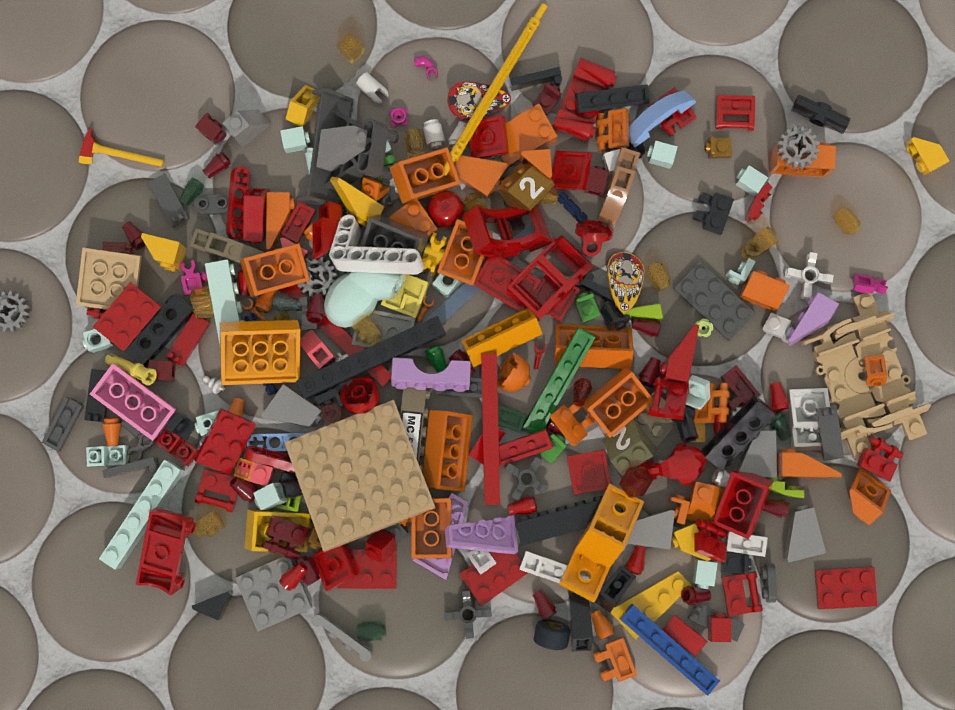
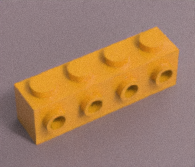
[461,308,542,367]

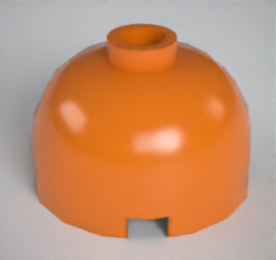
[497,352,531,392]

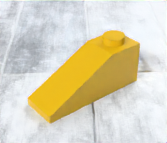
[330,177,384,227]

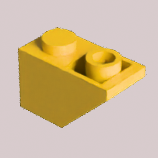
[905,137,949,176]

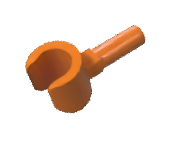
[416,296,434,322]
[242,298,266,321]

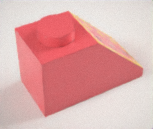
[233,457,276,486]

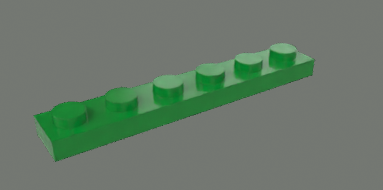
[523,327,596,433]

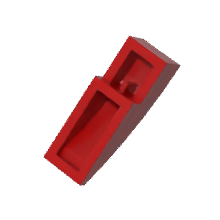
[312,201,342,260]

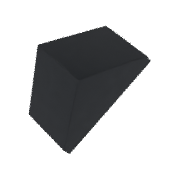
[192,590,233,620]

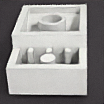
[788,388,830,451]

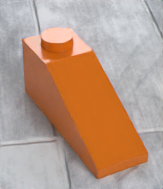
[266,192,295,252]

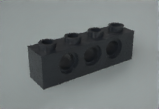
[125,293,197,367]
[702,394,775,471]

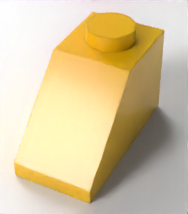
[286,85,320,126]
[671,523,711,561]

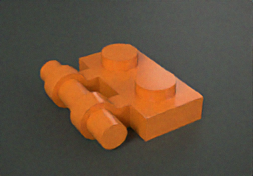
[596,108,629,151]
[693,383,730,423]

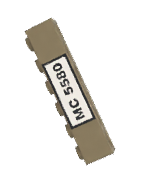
[400,387,431,471]

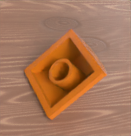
[849,467,891,525]
[686,481,725,525]

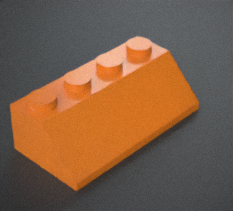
[554,324,634,369]
[423,410,473,492]

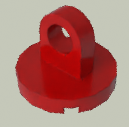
[575,220,613,257]

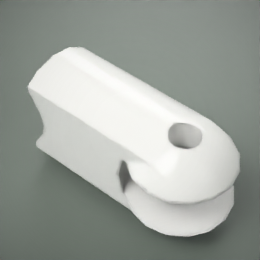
[356,72,389,104]

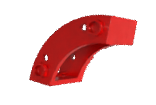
[463,204,552,258]
[508,235,595,320]

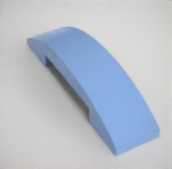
[629,90,696,147]

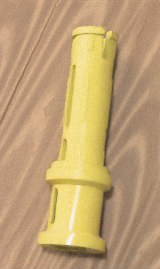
[105,353,157,385]

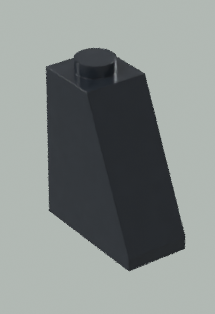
[568,592,593,652]

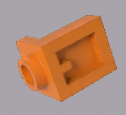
[361,177,390,201]
[864,355,887,387]
[668,494,690,524]

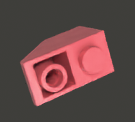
[300,329,336,370]

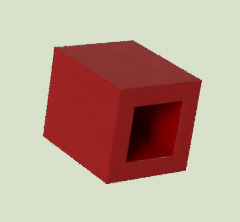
[366,529,396,563]
[708,612,732,642]

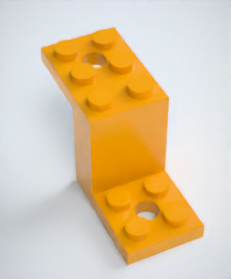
[559,483,644,603]

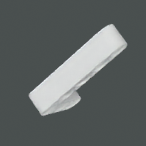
[329,215,424,275]

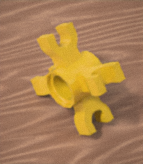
[422,232,448,277]

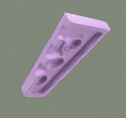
[413,493,468,580]
[445,515,518,554]

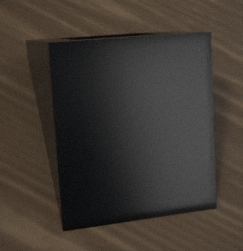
[510,217,524,231]

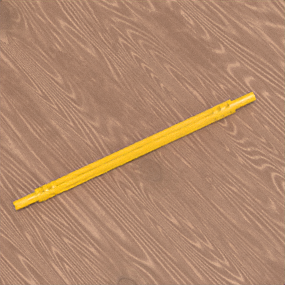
[444,3,548,176]

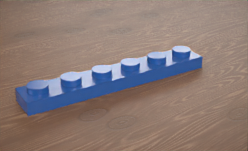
[619,604,720,696]

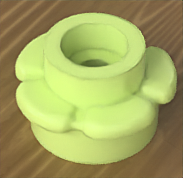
[695,319,713,337]

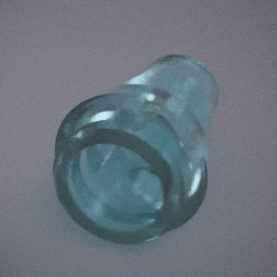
[273,293,301,311]

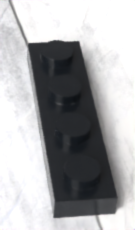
[575,84,650,113]

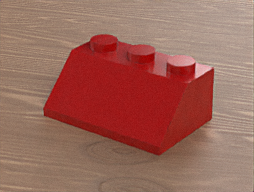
[712,471,774,540]

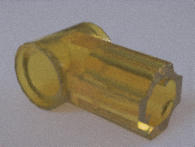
[405,128,426,159]

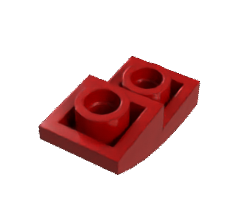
[745,182,773,222]
[155,428,199,467]
[663,615,708,656]

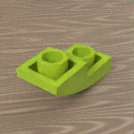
[767,477,804,498]

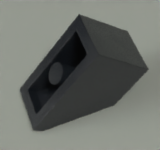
[595,565,636,613]

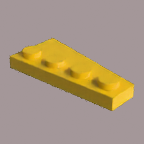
[611,571,692,639]

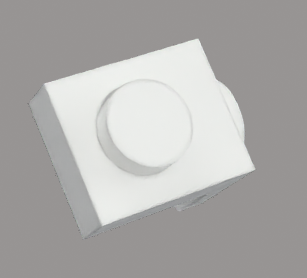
[762,313,796,343]

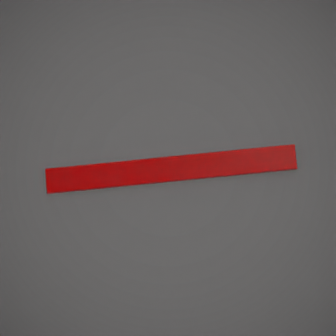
[278,285,392,387]
[481,353,500,505]

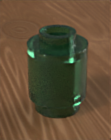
[357,620,386,641]

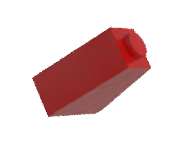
[243,188,269,244]

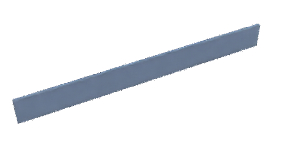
[423,225,535,324]

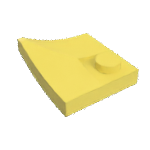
[381,274,430,318]

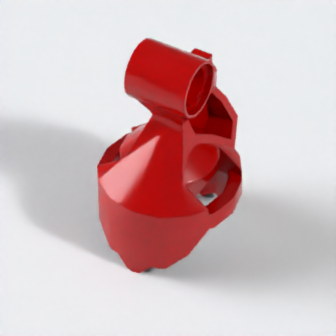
[638,443,708,486]

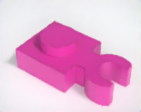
[181,260,205,296]
[852,273,888,294]

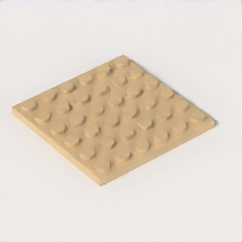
[284,400,436,552]

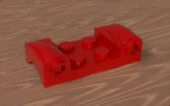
[552,58,618,143]
[135,507,196,595]

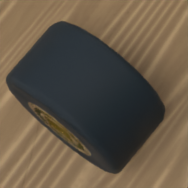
[533,619,571,650]

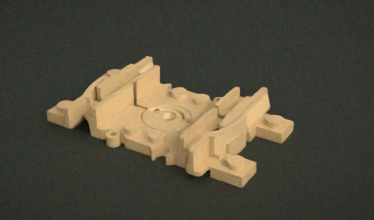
[800,293,931,461]

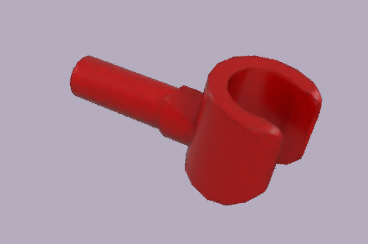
[533,342,546,370]

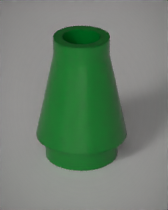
[425,345,447,373]

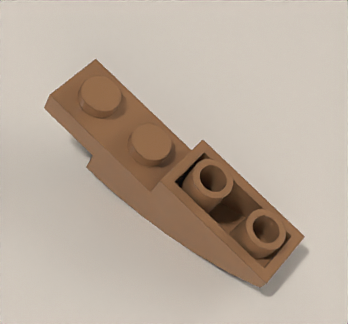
[597,147,640,226]

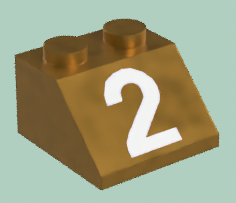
[497,164,555,211]

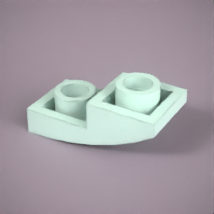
[86,445,129,467]

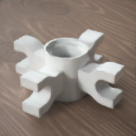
[784,252,834,300]

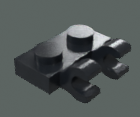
[692,193,734,235]

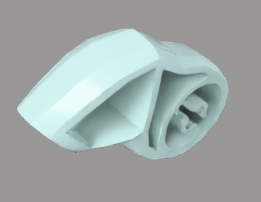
[324,272,406,328]

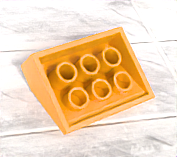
[219,320,300,385]

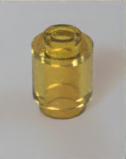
[833,207,861,235]
[646,262,671,291]

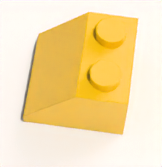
[141,233,187,272]

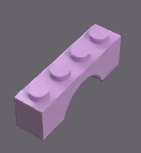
[391,358,471,392]

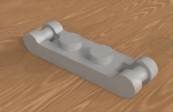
[312,613,373,662]

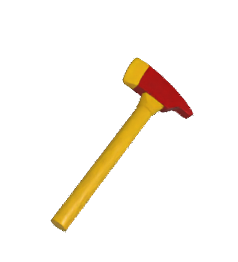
[79,128,164,167]

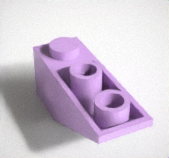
[787,292,839,346]

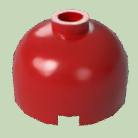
[427,190,465,229]
[340,376,380,414]

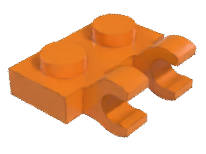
[549,400,594,447]
[593,637,637,682]

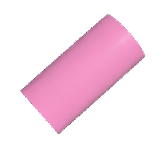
[90,363,177,441]

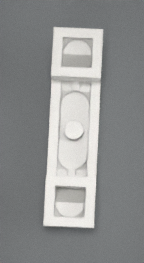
[519,551,589,583]

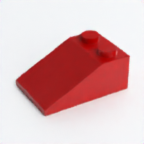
[658,324,699,383]

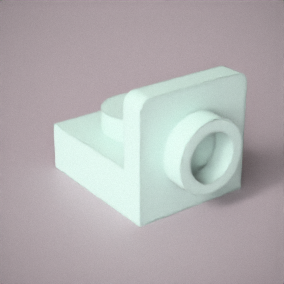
[725,258,756,285]
[686,375,710,410]

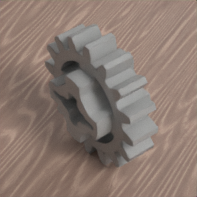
[776,126,820,169]
[297,257,338,298]
[0,291,31,333]

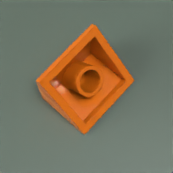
[519,149,552,180]

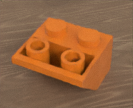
[739,270,790,312]

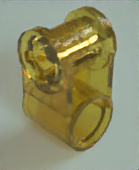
[741,226,779,259]

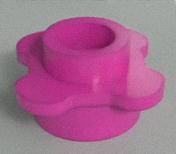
[389,108,408,127]

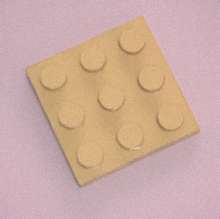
[76,247,142,309]

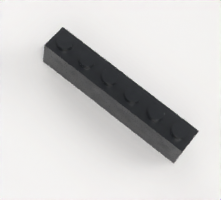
[515,495,623,546]

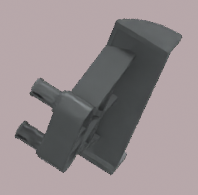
[297,88,399,207]

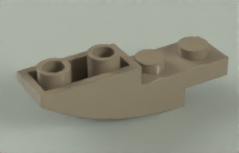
[189,229,265,265]

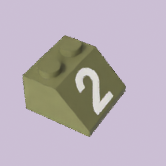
[603,418,657,476]

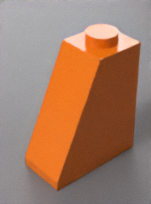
[454,155,509,200]

